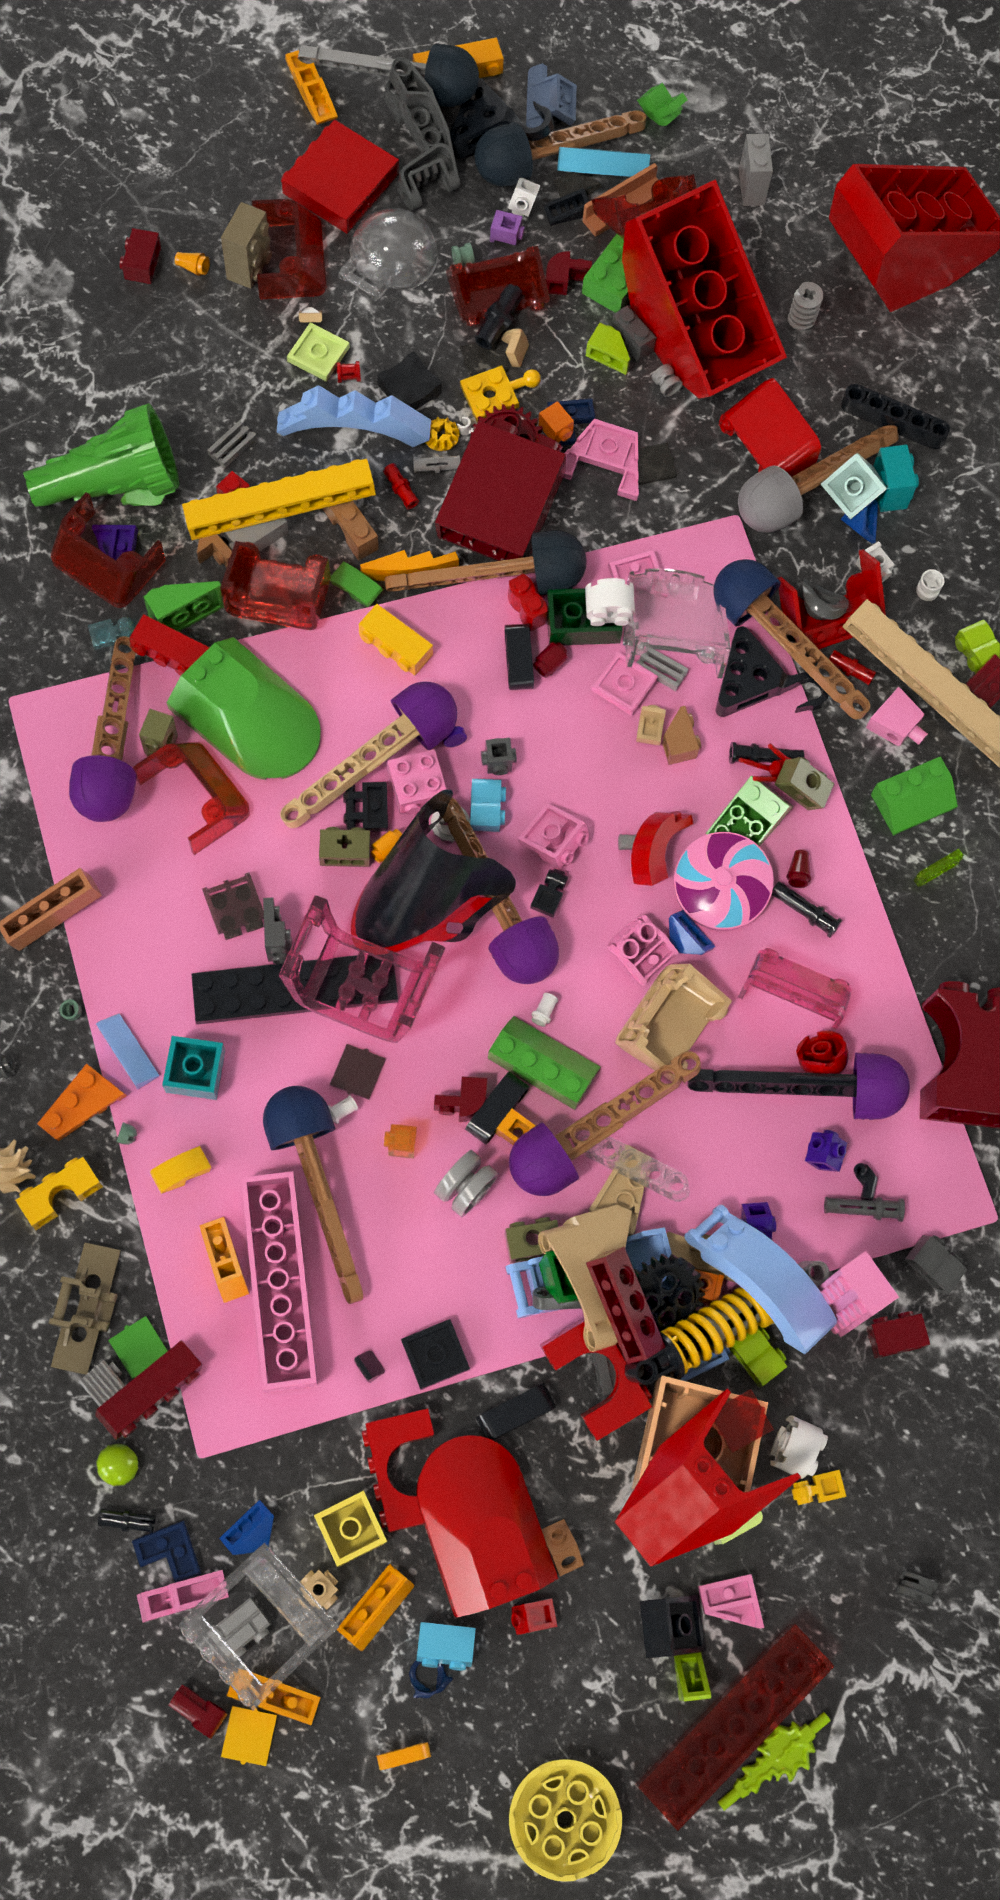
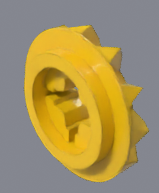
[425,417,459,451]

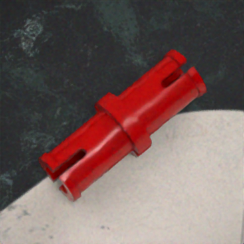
[383,463,419,509]
[829,650,876,686]

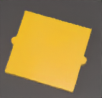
[221,1706,277,1766]

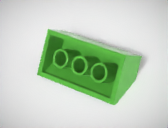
[488,1016,601,1110]

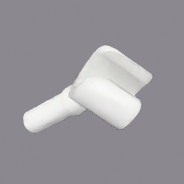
[457,417,474,436]

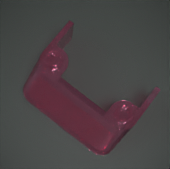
[738,948,852,1032]

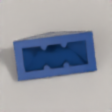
[841,499,878,544]
[669,910,716,955]
[219,1500,274,1555]

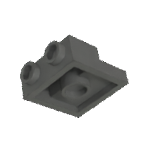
[263,898,293,964]

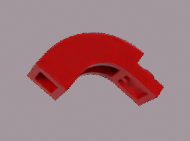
[631,811,693,886]

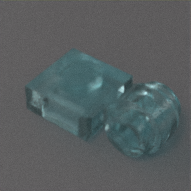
[88,617,136,650]

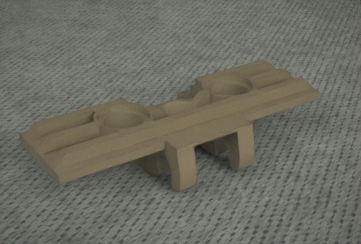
[48,1243,121,1375]

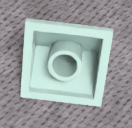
[821,453,887,519]

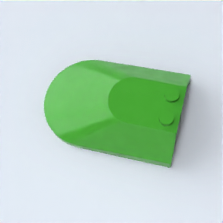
[166,637,320,780]

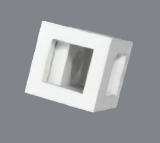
[508,178,540,217]
[856,541,895,582]

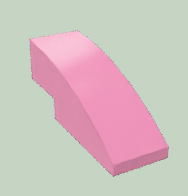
[137,1570,229,1623]

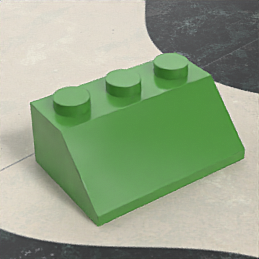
[871,756,958,836]

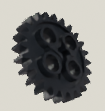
[634,1254,705,1332]

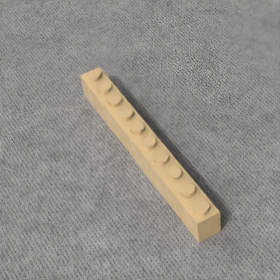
[843,599,1000,768]

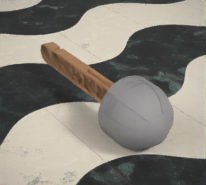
[738,425,899,533]

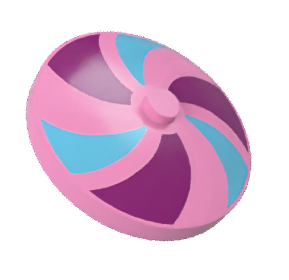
[674,832,774,931]

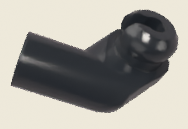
[854,1163,878,1200]

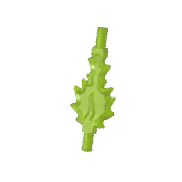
[717,1712,831,1811]

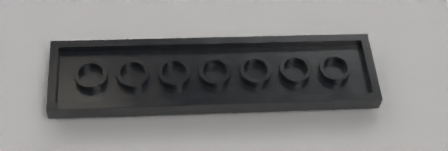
[191,953,398,1025]

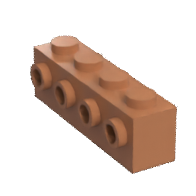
[0,868,103,951]

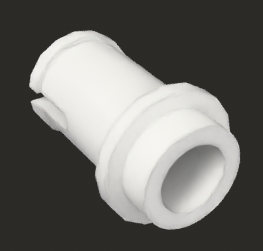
[531,993,558,1027]
[328,1095,358,1124]

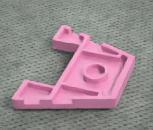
[563,419,639,501]

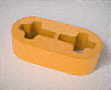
[376,1742,431,1770]

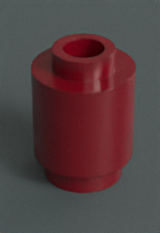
[533,642,568,678]

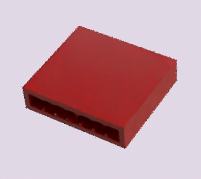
[281,119,399,234]

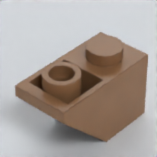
[662,706,701,765]

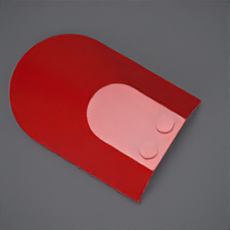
[417,1435,559,1618]

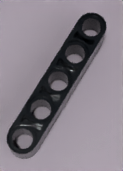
[841,384,950,449]

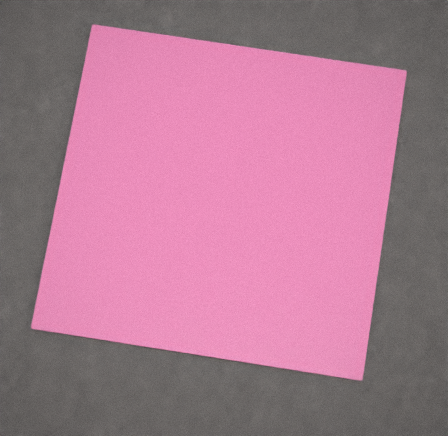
[9,515,998,1458]

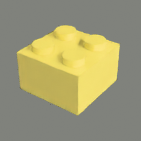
[314,1491,387,1567]

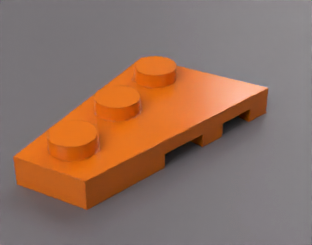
[37,1063,127,1141]

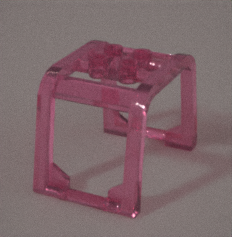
[279,895,445,1043]

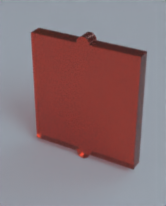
[715,1389,774,1453]

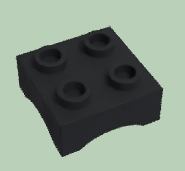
[377,351,442,410]

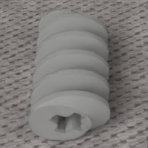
[788,282,823,331]

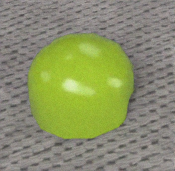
[96,1443,138,1486]

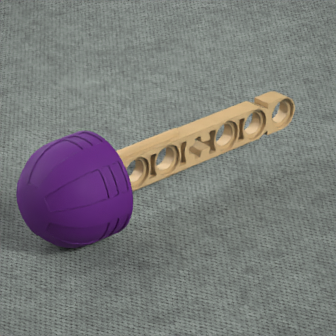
[280,681,457,828]

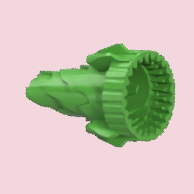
[23,403,179,507]

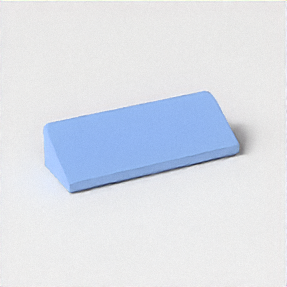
[96,1014,159,1090]

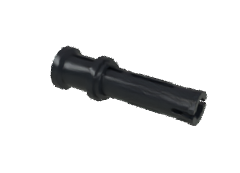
[729,742,804,764]
[771,881,843,938]

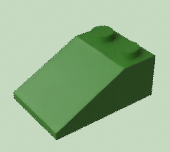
[143,581,225,632]

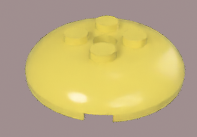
[509,1759,622,1881]

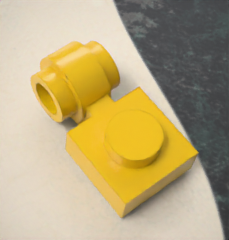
[791,1470,846,1505]

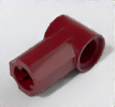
[168,1684,228,1739]

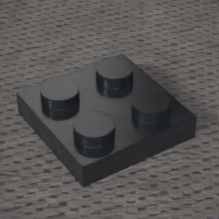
[401,1319,470,1390]

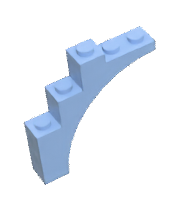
[277,385,431,447]

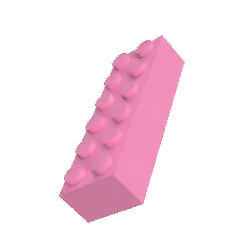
[818,1251,899,1337]

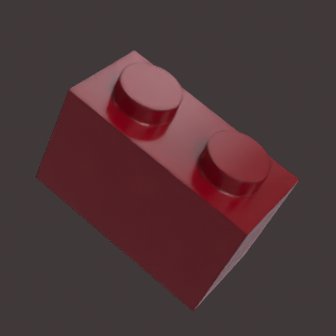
[120,228,161,284]
[866,1311,930,1359]

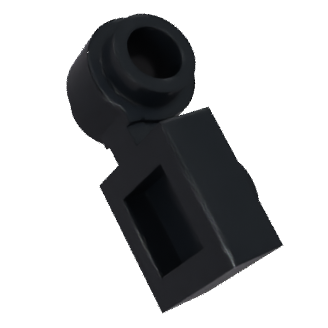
[530,869,568,917]

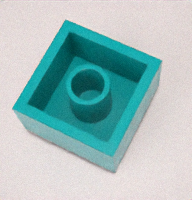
[873,445,919,512]
[162,1036,225,1100]

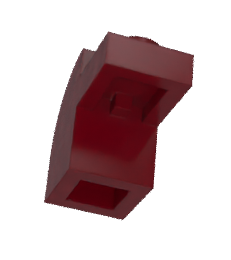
[544,251,592,295]
[434,1076,487,1122]

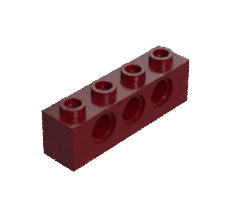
[586,1246,665,1364]

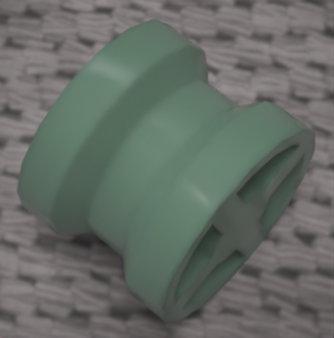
[451,243,475,269]

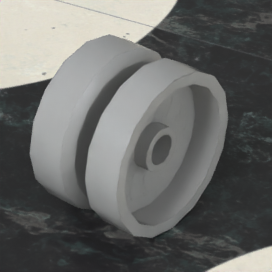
[434,1150,499,1217]

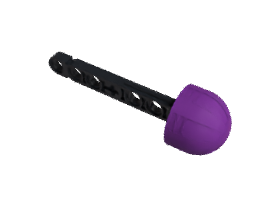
[687,1053,910,1120]

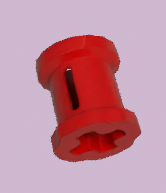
[337,361,361,383]

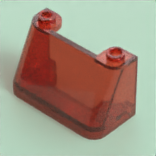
[592,174,697,240]
[446,246,550,326]

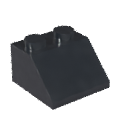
[640,1595,706,1658]

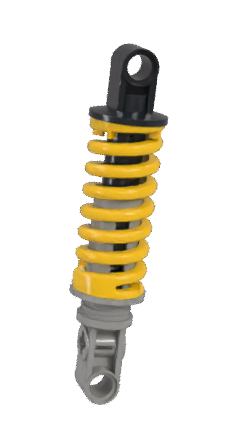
[624,1261,829,1385]

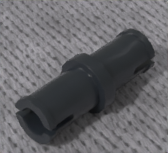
[98,1508,156,1533]

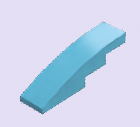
[557,147,650,177]

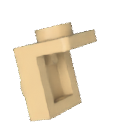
[636,705,666,746]

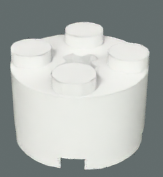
[585,578,635,626]
[770,1415,828,1479]

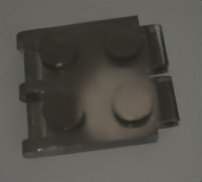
[202,872,264,940]

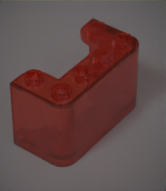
[220,541,331,630]

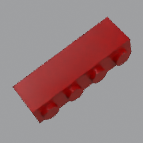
[130,614,210,676]

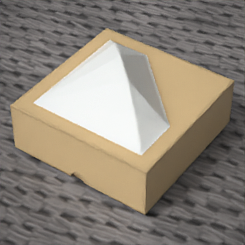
[299,307,322,323]

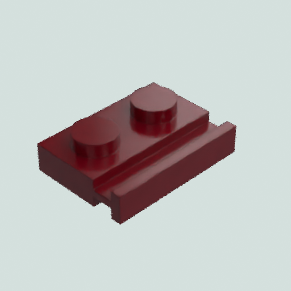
[965,654,1000,708]

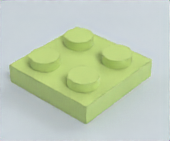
[287,322,350,382]

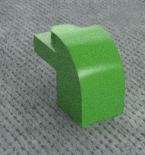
[637,82,688,126]

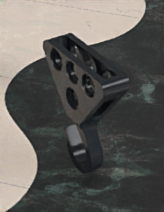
[450,78,554,159]
[715,626,829,717]

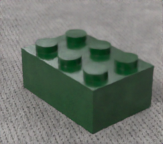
[546,588,623,645]

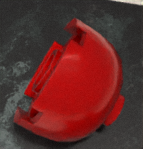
[796,1031,849,1074]

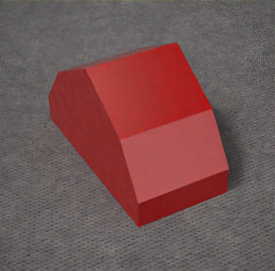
[829,164,1000,312]
[622,179,787,399]

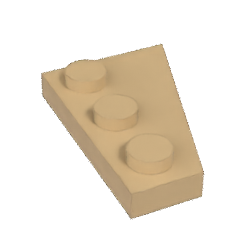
[589,1145,651,1236]

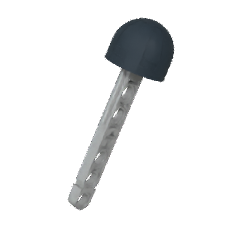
[298,43,479,107]

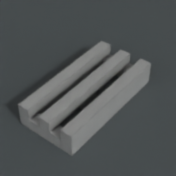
[207,420,257,469]
[636,646,689,691]

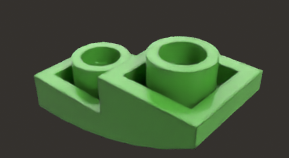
[329,561,383,607]

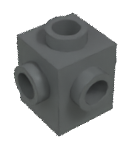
[481,738,517,775]

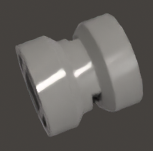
[652,364,683,397]

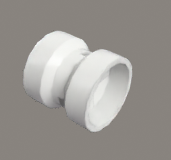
[916,569,944,601]

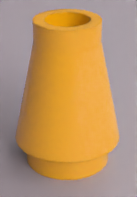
[174,252,210,276]

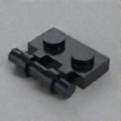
[343,782,388,832]

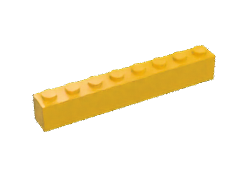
[182,459,376,540]

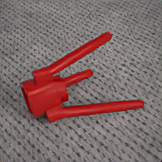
[739,743,792,782]

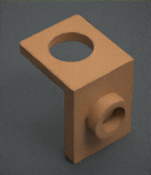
[541,1519,584,1576]

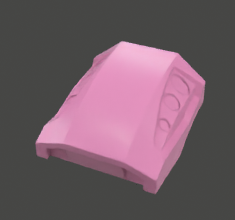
[606,915,679,985]

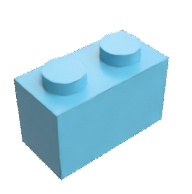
[416,1622,476,1671]

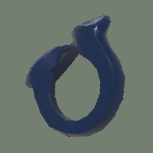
[409,1661,453,1698]

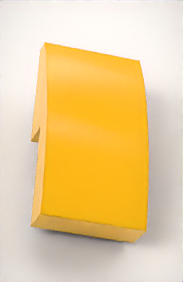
[150,1146,211,1194]

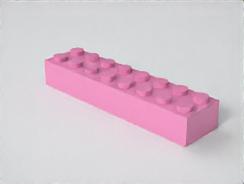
[241,1171,318,1393]

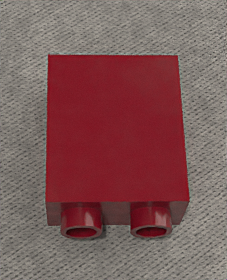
[435,419,566,561]

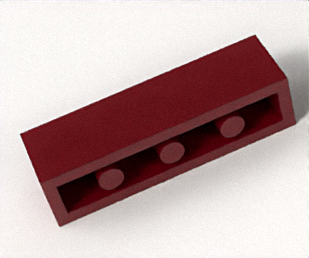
[95,1340,202,1440]

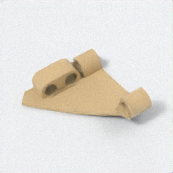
[538,1205,632,1352]

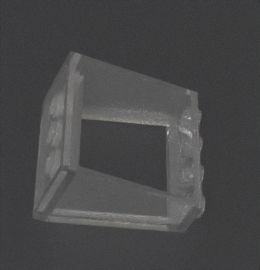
[178,1543,339,1711]

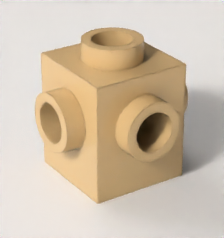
[299,1570,339,1611]

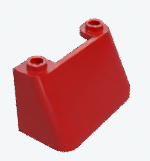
[719,378,821,477]

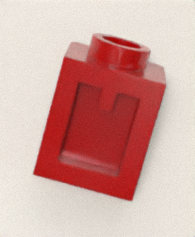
[511,1599,558,1635]

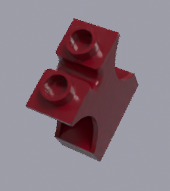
[920,981,1000,1129]

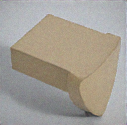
[502,329,529,368]

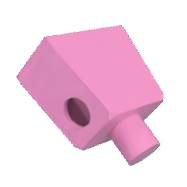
[866,687,928,746]

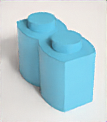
[470,779,506,832]

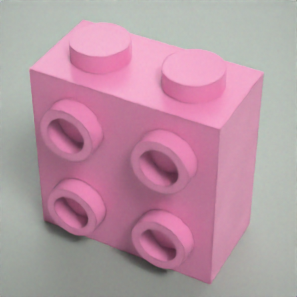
[387,749,446,814]

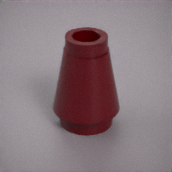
[786,850,811,888]

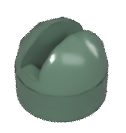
[59,999,82,1021]
[116,1122,137,1145]

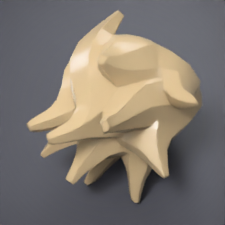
[0,1140,36,1194]

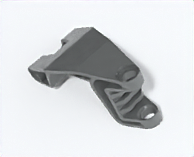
[384,57,461,211]

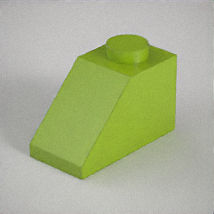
[586,322,630,375]

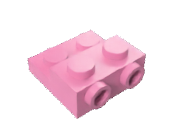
[518,803,589,869]

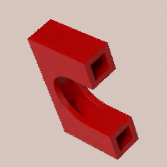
[540,1318,652,1441]
[361,1408,434,1533]

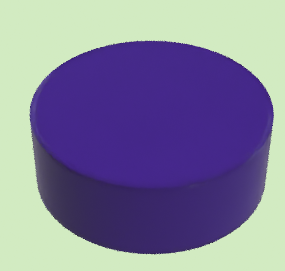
[443,726,467,747]

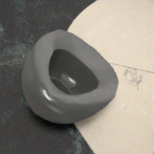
[802,578,849,620]

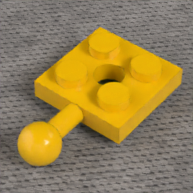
[460,366,541,422]

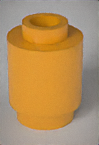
[370,829,402,864]

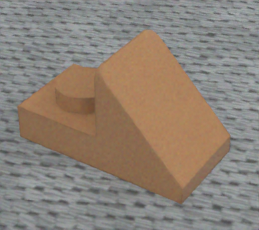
[197,534,236,570]

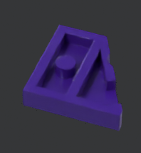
[92,525,138,572]

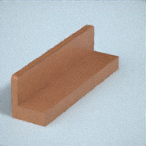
[582,163,667,237]

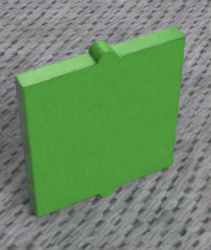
[108,1316,168,1380]

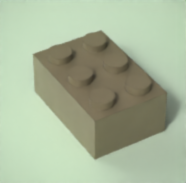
[221,202,272,289]

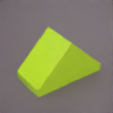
[674,1652,711,1701]

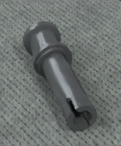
[824,1197,905,1222]

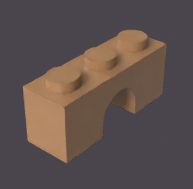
[322,501,378,561]

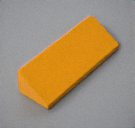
[336,1564,414,1651]

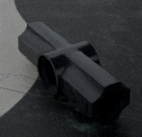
[474,284,524,350]

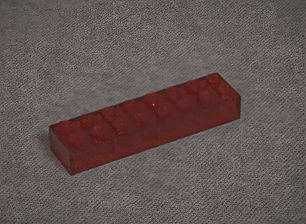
[635,1624,835,1831]

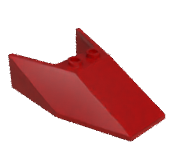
[614,1388,801,1567]

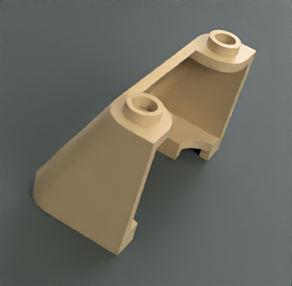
[615,964,732,1082]

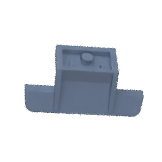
[526,63,577,128]

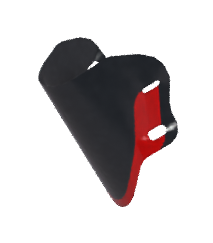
[351,789,516,956]

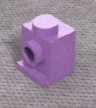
[490,210,525,245]

